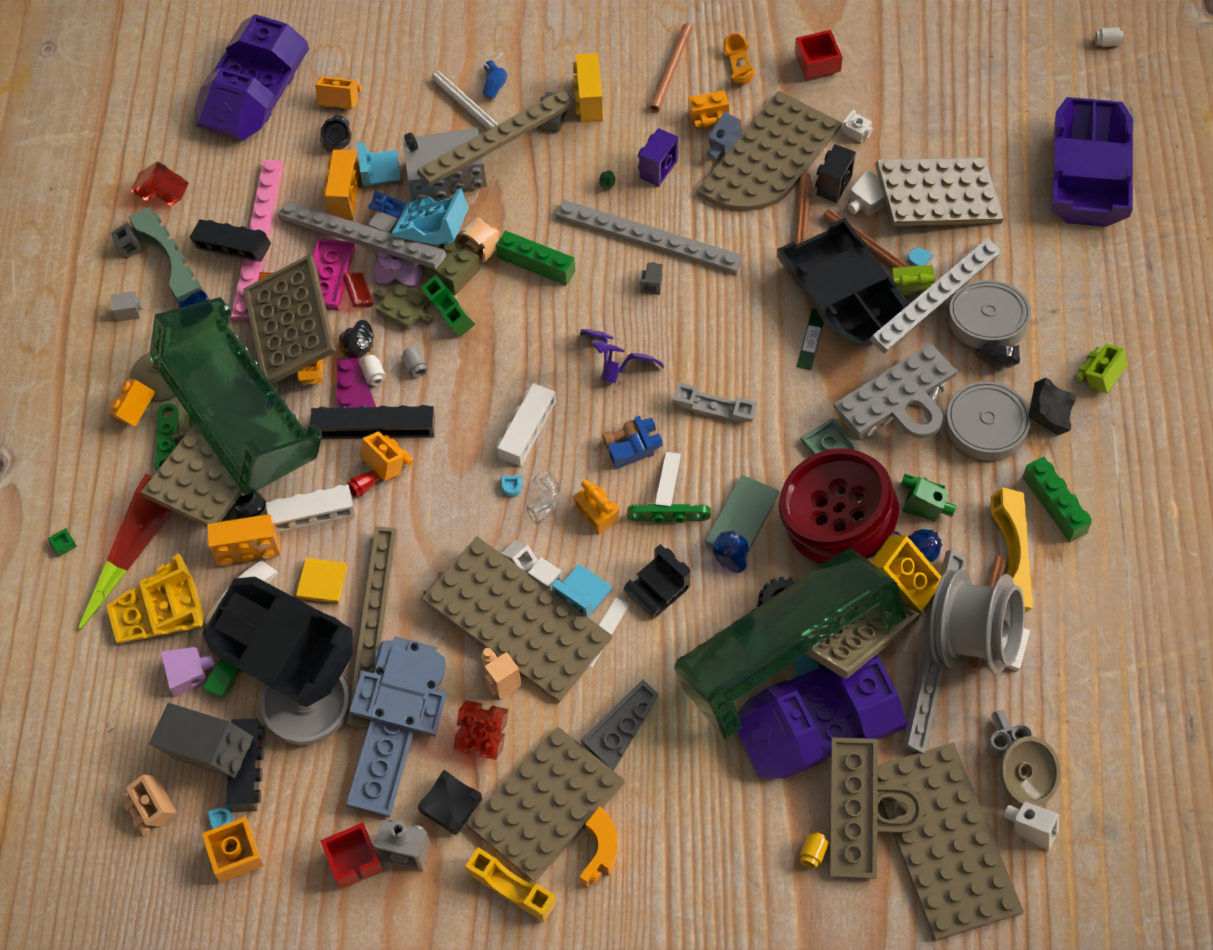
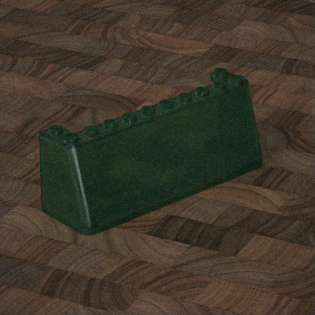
[150,297,322,495]
[674,549,906,739]

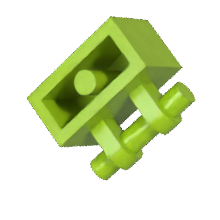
[892,265,935,295]
[1075,343,1128,394]

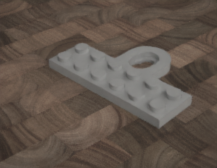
[833,343,957,438]

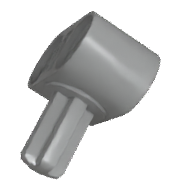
[987,710,1032,758]

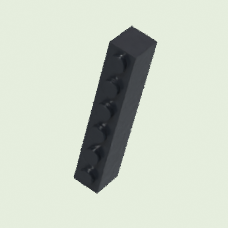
[310,405,436,440]

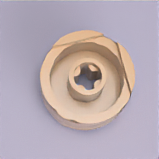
[455,217,500,264]

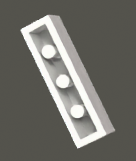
[496,383,556,467]
[266,485,356,533]

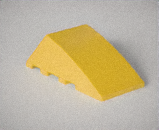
[106,553,205,644]

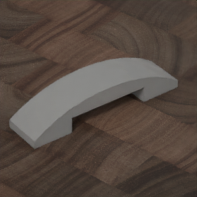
[673,383,757,422]

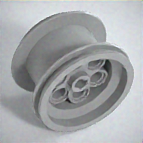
[930,569,1025,674]

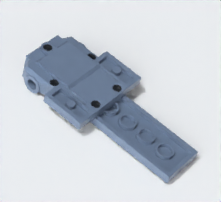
[346,636,447,818]

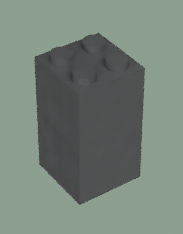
[149,703,253,778]

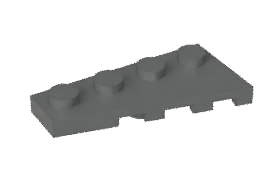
[581,680,659,771]

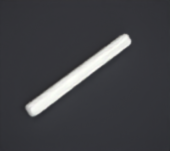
[432,71,499,130]

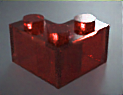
[131,161,189,206]

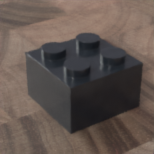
[815,144,856,203]

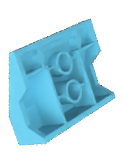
[392,188,469,245]

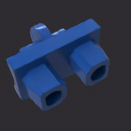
[368,191,407,220]

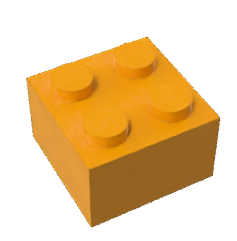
[202,816,264,883]

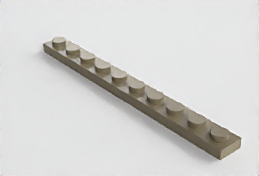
[417,89,575,186]
[347,526,397,728]

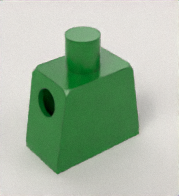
[902,477,956,521]

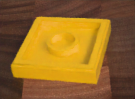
[296,558,348,604]

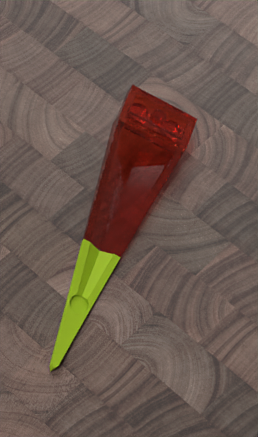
[78,474,173,630]

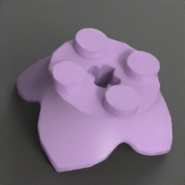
[374,251,423,286]

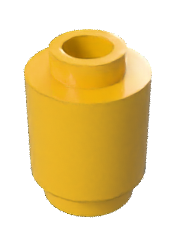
[800,832,829,869]

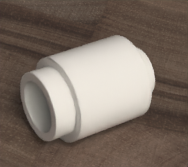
[1095,27,1124,47]
[361,355,386,386]

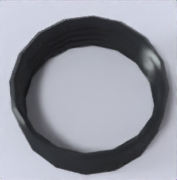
[404,132,418,152]

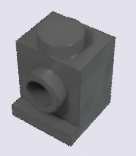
[111,223,143,258]
[640,262,663,295]

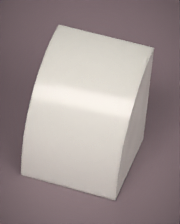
[501,540,538,572]

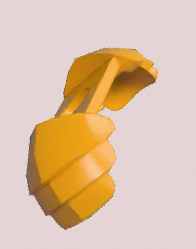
[723,33,755,85]

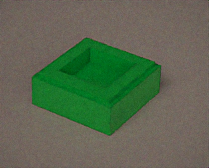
[47,528,77,557]

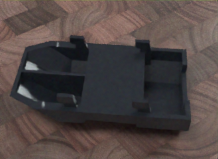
[776,217,908,348]
[202,576,353,707]

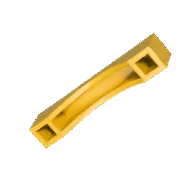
[990,487,1033,613]

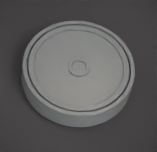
[948,280,1031,349]
[945,381,1031,461]

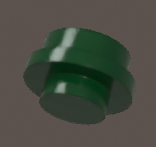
[599,170,616,190]

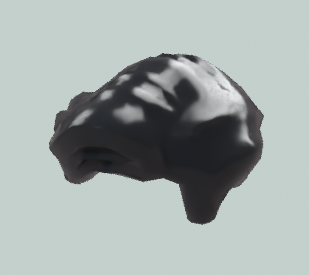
[320,115,352,152]
[339,320,374,359]
[977,340,1020,368]
[226,489,266,521]

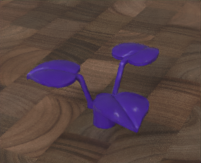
[580,329,664,383]

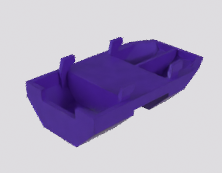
[195,14,309,141]
[1051,97,1133,227]
[731,655,907,779]

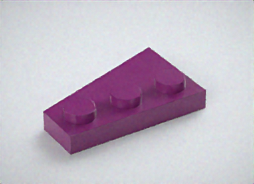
[336,358,376,408]

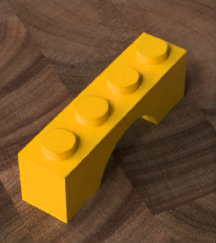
[465,847,557,922]

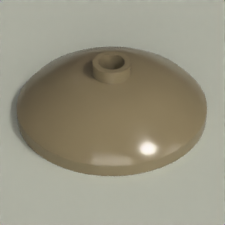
[130,349,191,402]
[1000,736,1061,805]

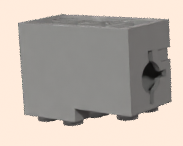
[402,127,487,201]

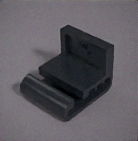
[623,544,690,619]

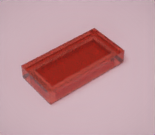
[343,273,373,307]

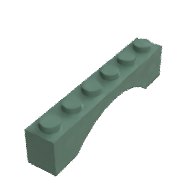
[128,207,202,309]

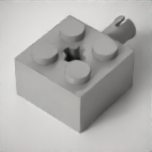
[374,820,431,871]

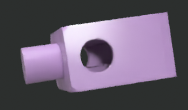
[161,647,216,697]

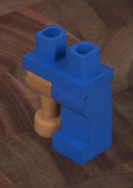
[602,416,663,469]

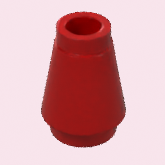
[347,470,379,497]

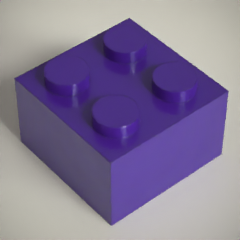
[638,128,678,187]

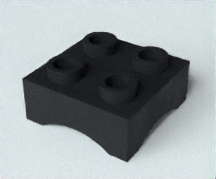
[1028,377,1076,435]
[417,770,482,835]

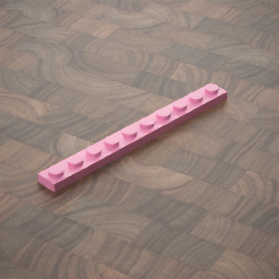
[231,160,283,322]

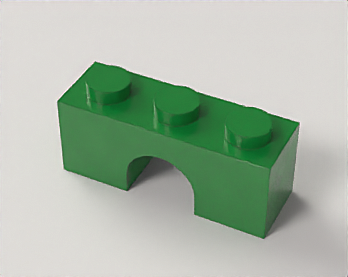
[421,275,475,337]

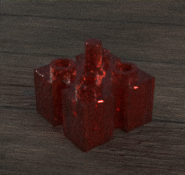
[453,700,509,760]

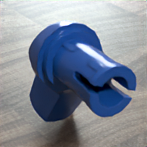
[482,60,507,99]

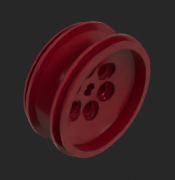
[779,448,900,567]

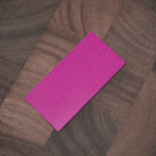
[312,238,356,310]

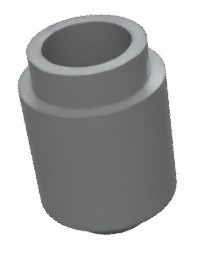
[401,347,428,378]

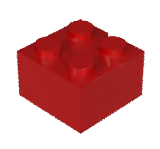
[794,30,843,80]
[320,822,383,890]

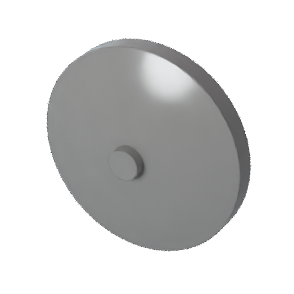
[260,675,350,745]

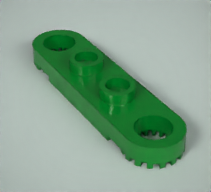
[155,403,179,471]
[627,504,711,523]

